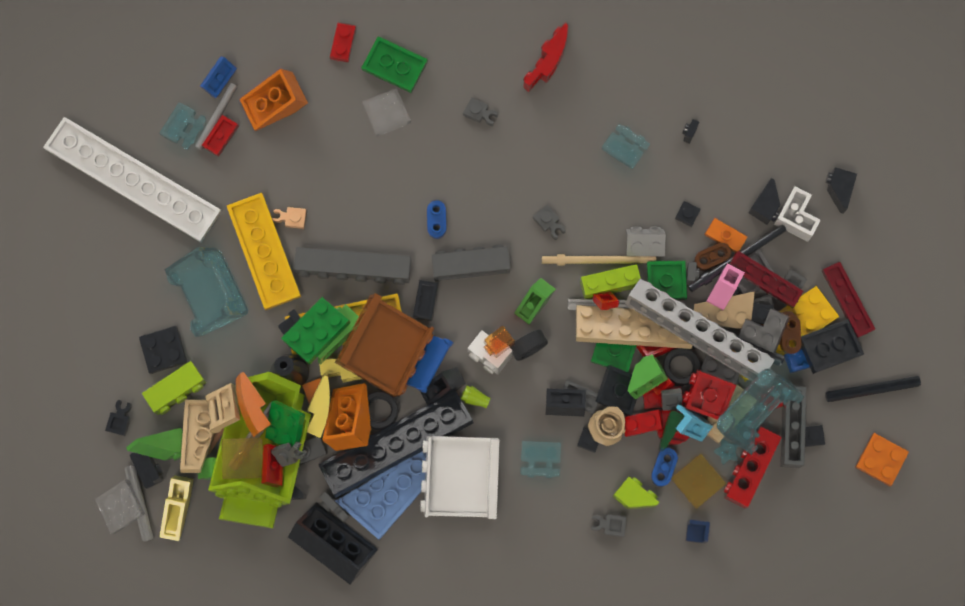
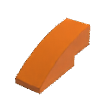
[236,371,271,437]

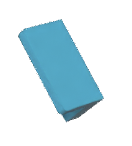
[676,404,713,442]

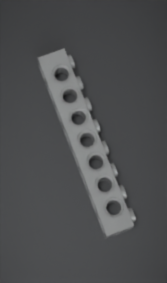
[625,279,775,386]

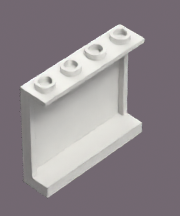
[420,436,499,519]

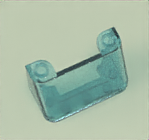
[164,247,248,337]
[717,369,805,455]

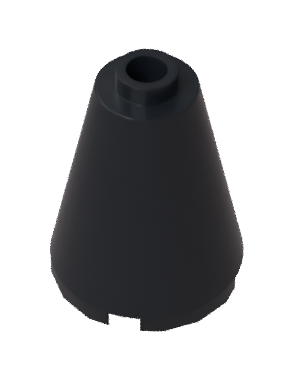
[270,354,309,389]

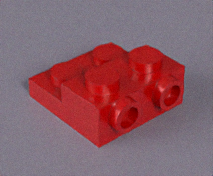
[682,370,736,421]

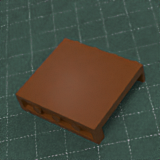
[335,293,434,397]

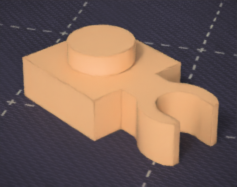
[272,207,307,229]

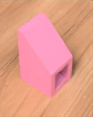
[706,263,745,310]

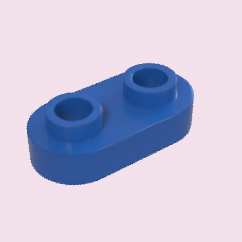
[427,201,446,239]
[651,448,678,487]

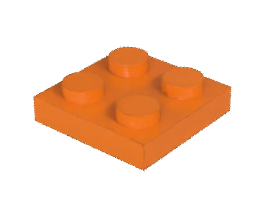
[855,433,909,486]

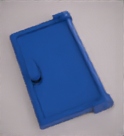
[406,336,453,393]

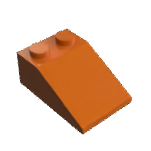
[239,69,308,131]
[322,383,371,451]

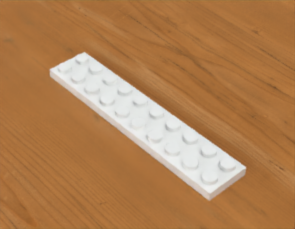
[43,117,222,243]

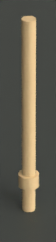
[542,254,656,266]

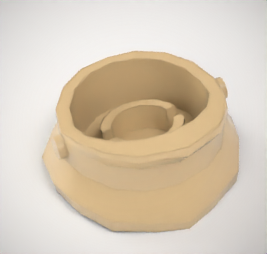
[588,406,625,446]

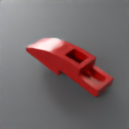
[523,23,568,92]

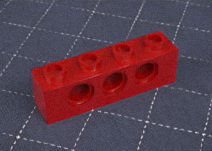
[723,426,782,509]

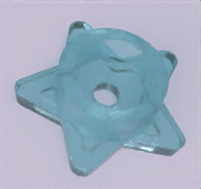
[714,439,738,465]

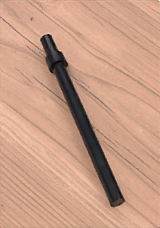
[688,225,787,292]

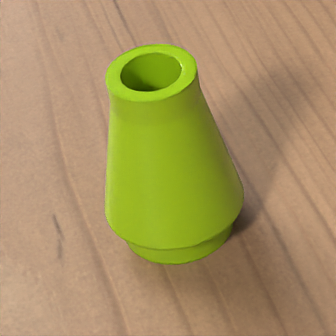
[460,385,491,408]

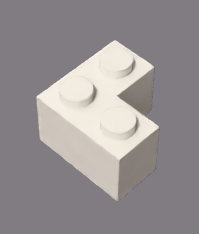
[774,186,820,242]
[467,331,513,375]

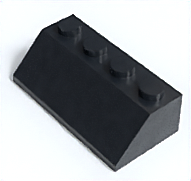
[288,502,378,585]

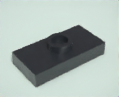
[413,280,438,321]

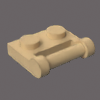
[206,383,240,433]

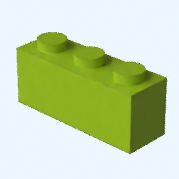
[580,264,641,299]
[142,361,206,415]

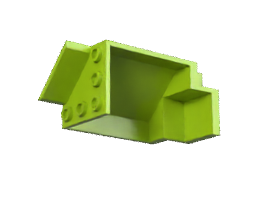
[208,372,311,528]

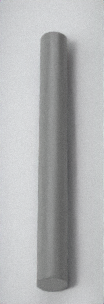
[195,83,237,150]

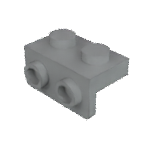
[626,226,666,256]

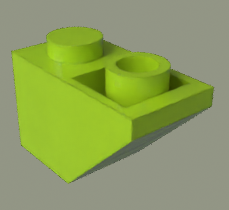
[612,477,659,509]

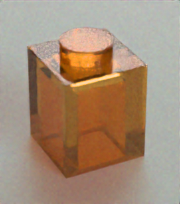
[483,325,515,358]

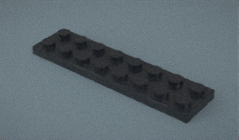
[318,390,474,498]

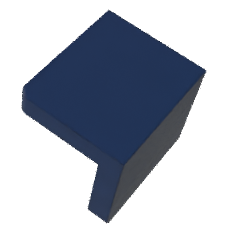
[686,520,710,544]

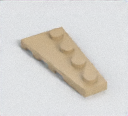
[180,400,219,473]

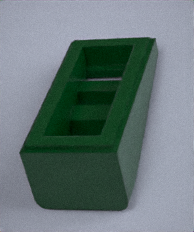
[658,411,685,452]

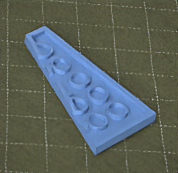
[335,451,426,540]

